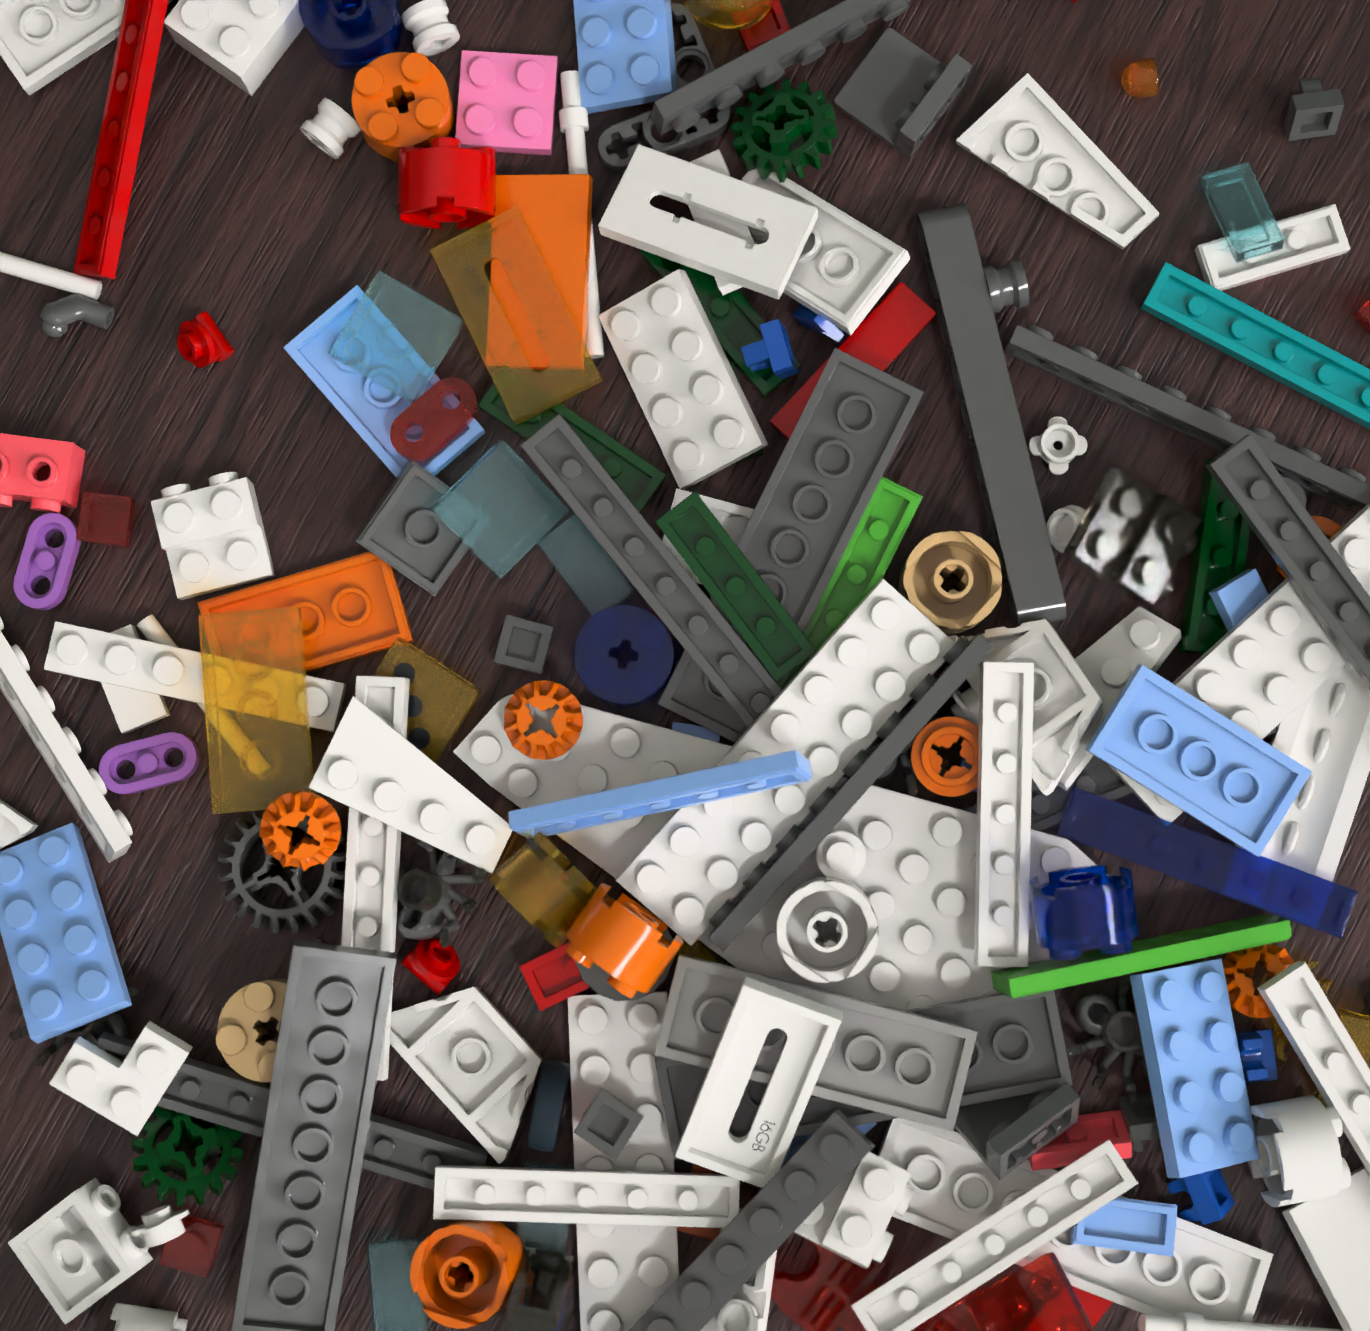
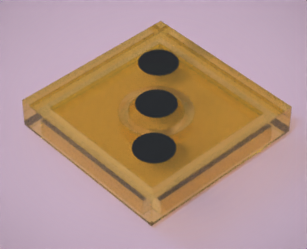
[373,637,482,764]

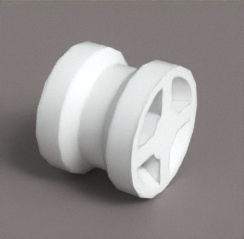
[401,0,460,56]
[300,97,360,160]

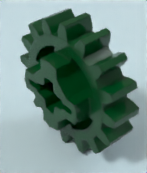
[731,79,838,183]
[132,1106,243,1207]

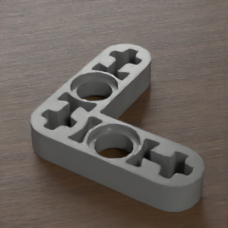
[598,3,731,174]

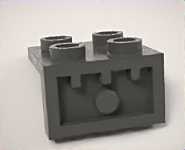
[834,28,972,159]
[954,1082,1080,1180]

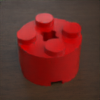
[398,137,496,229]

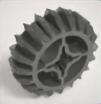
[218,801,347,934]

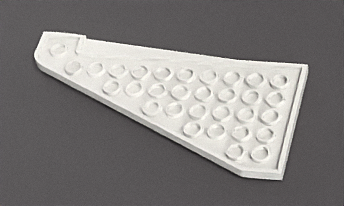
[453,694,1129,1011]

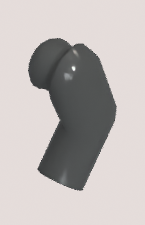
[40,294,115,337]

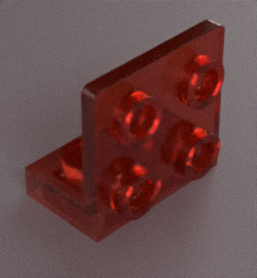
[949,1252,1095,1331]

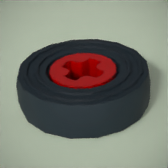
[527,1059,570,1152]

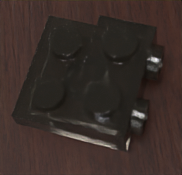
[1063,467,1201,605]

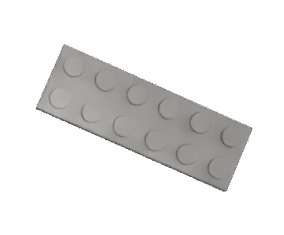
[654,954,978,1131]

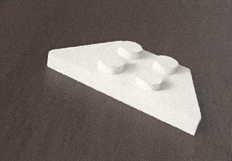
[948,619,1104,796]
[390,987,543,1164]

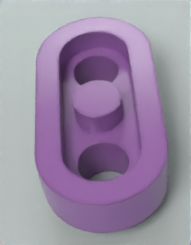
[13,513,81,611]
[99,732,200,795]

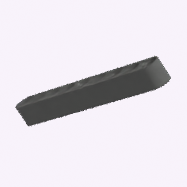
[915,202,1067,628]

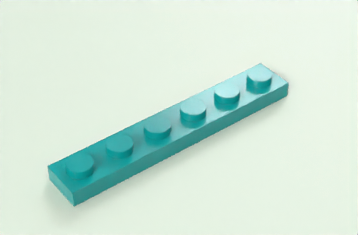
[1140,262,1370,430]

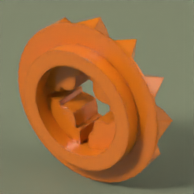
[503,680,583,760]
[911,717,979,797]
[259,791,341,871]
[1222,944,1295,1018]

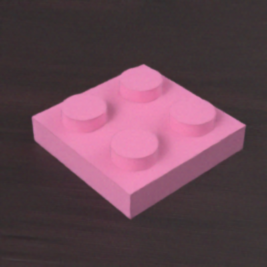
[455,50,559,156]

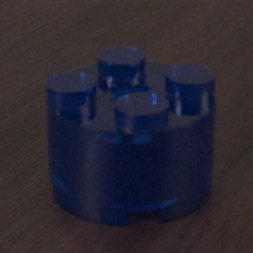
[299,0,403,69]
[574,605,674,708]
[1029,865,1139,960]

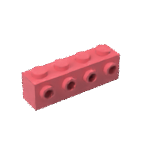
[0,433,86,514]

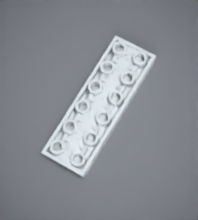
[1219,661,1370,926]

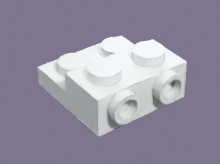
[151,472,276,600]
[794,1152,915,1269]
[8,1178,153,1325]

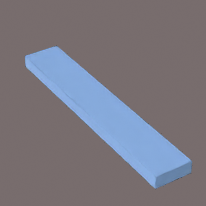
[508,750,812,840]

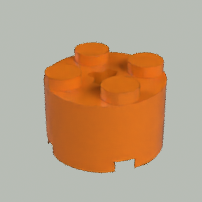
[352,52,455,163]
[565,883,684,998]
[410,1220,525,1329]

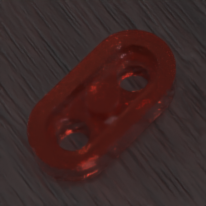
[390,377,478,462]

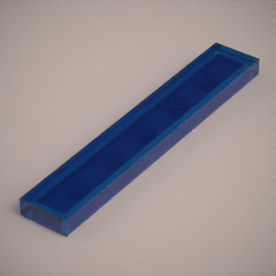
[1055,787,1358,939]

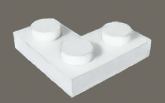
[49,1021,193,1136]

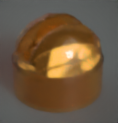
[1121,57,1158,98]

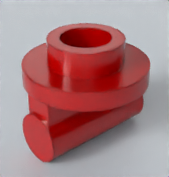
[177,311,235,368]
[401,938,460,996]

